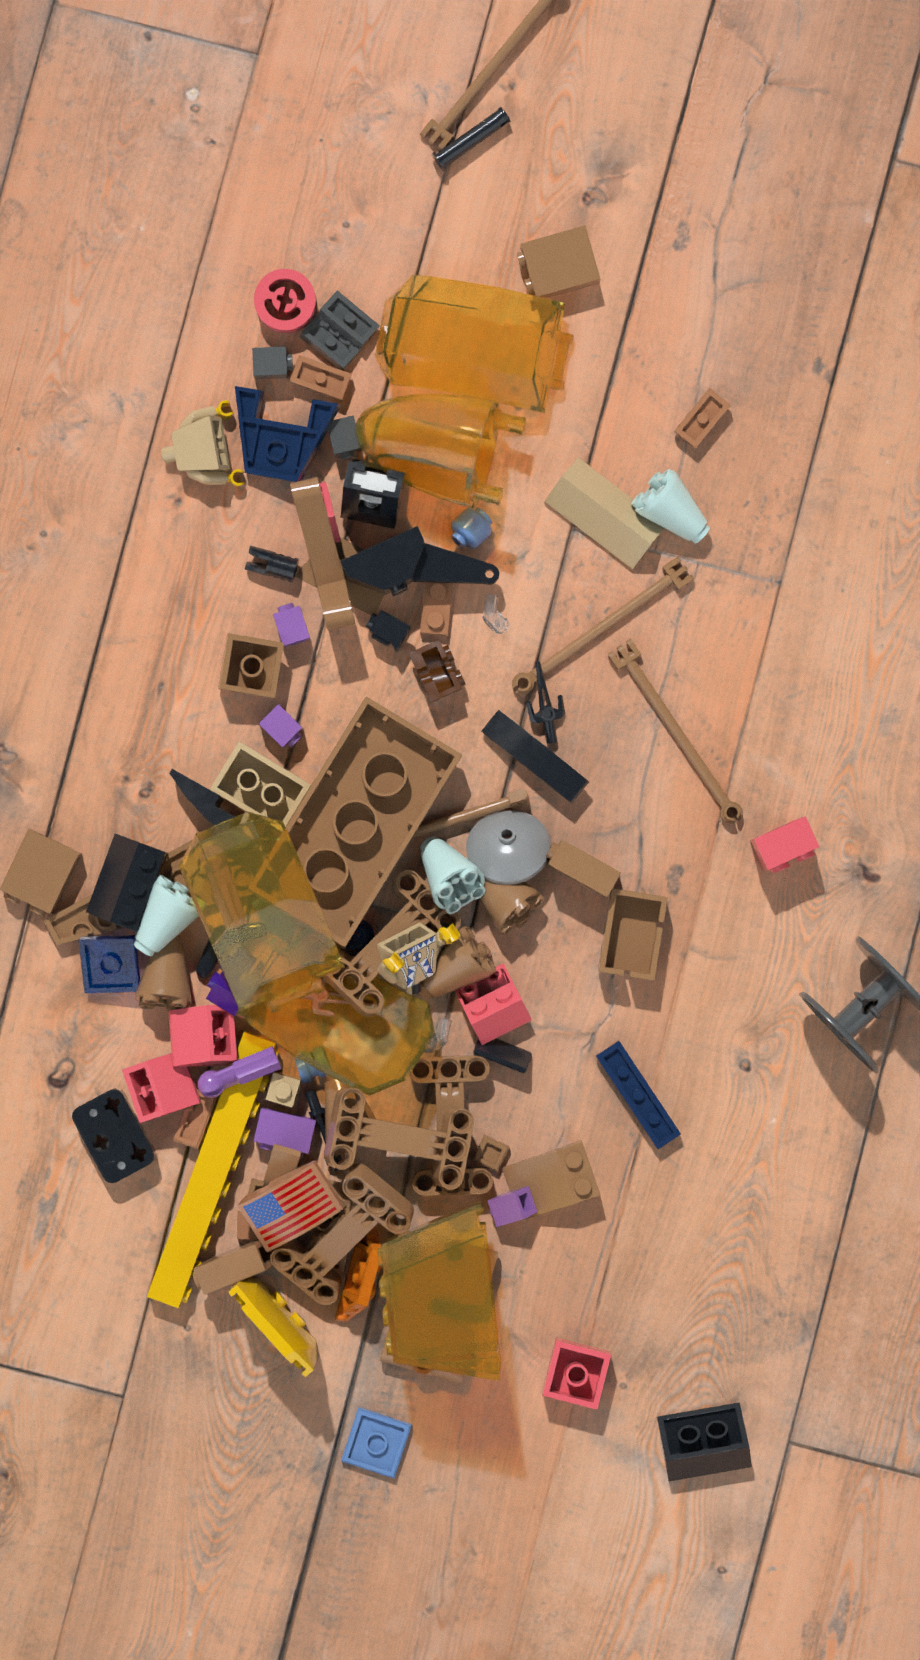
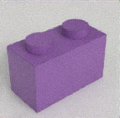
[254,1107,317,1157]

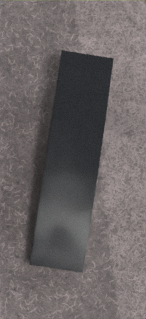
[481,710,589,804]
[169,769,260,856]

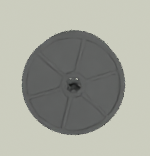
[799,936,920,1074]

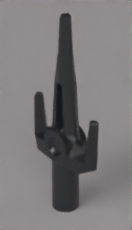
[526,661,565,744]

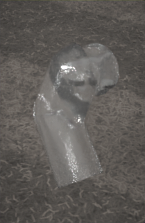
[482,594,510,634]
[417,1017,452,1053]

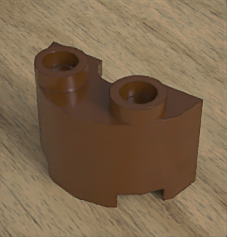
[409,640,466,703]

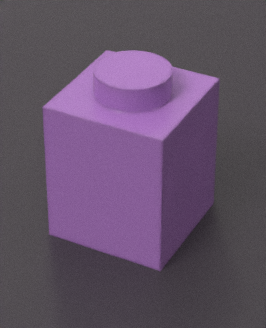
[273,603,311,648]
[259,704,303,748]
[488,1186,537,1227]

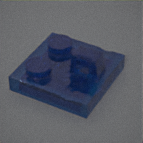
[78,935,140,993]

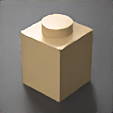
[265,1071,301,1108]

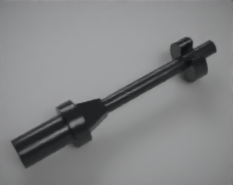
[305,1089,342,1171]

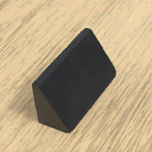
[473,1038,532,1074]

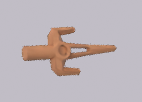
[290,976,373,1017]

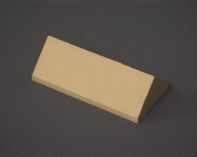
[544,457,664,570]

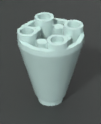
[631,469,710,544]
[420,836,486,914]
[133,875,207,957]

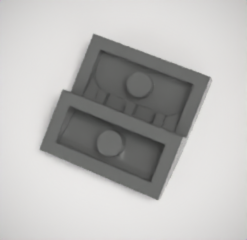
[299,290,380,371]

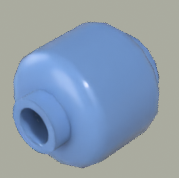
[451,508,492,549]

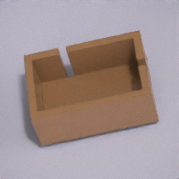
[598,888,668,981]

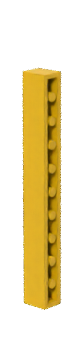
[147,1031,280,1308]

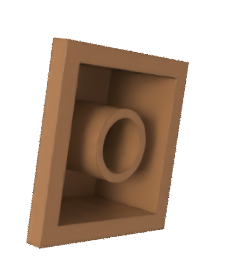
[218,633,284,698]

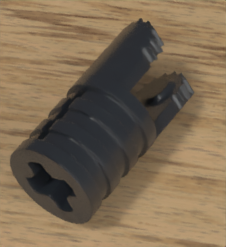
[245,546,299,583]

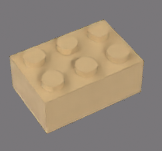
[210,742,311,833]

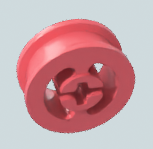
[254,269,316,333]

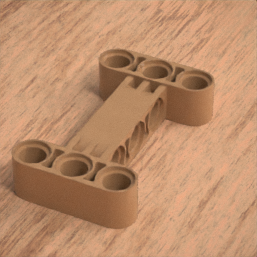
[315,870,461,1017]
[408,1055,493,1196]
[324,1087,474,1190]
[270,1163,414,1306]

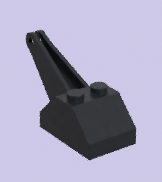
[341,526,499,597]

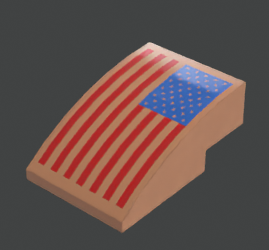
[237,1160,345,1252]

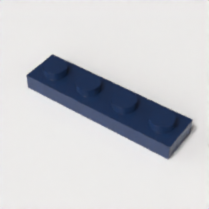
[596,1040,681,1149]

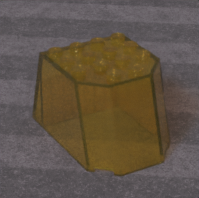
[377,1201,502,1381]

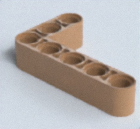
[290,477,355,631]

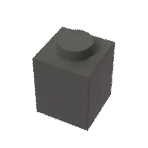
[252,346,293,380]
[329,415,362,460]

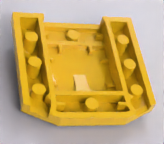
[228,1277,317,1377]

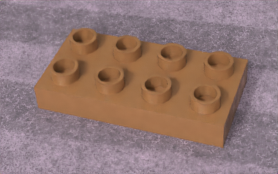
[248,697,462,950]

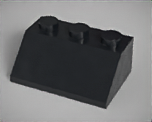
[86,833,168,932]
[657,1402,752,1481]

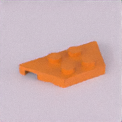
[335,1225,383,1322]

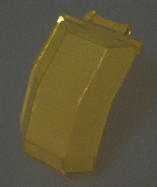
[375,275,574,413]
[179,812,345,1013]
[236,923,435,1095]

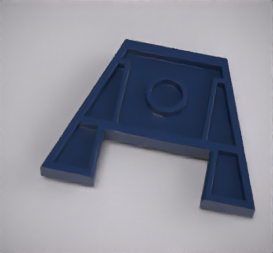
[235,386,341,482]

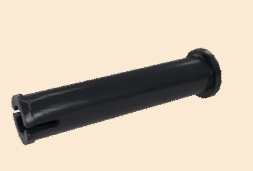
[432,107,511,172]

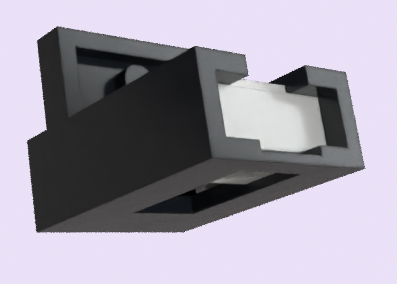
[340,459,407,529]

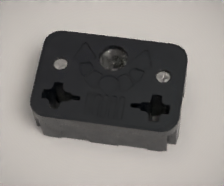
[72,1088,156,1183]

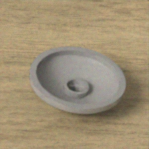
[466,810,551,885]

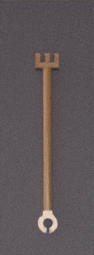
[420,0,554,151]
[512,556,695,695]
[607,638,743,824]
[412,789,529,839]

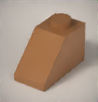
[263,1144,301,1186]

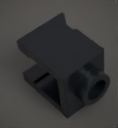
[366,610,411,652]

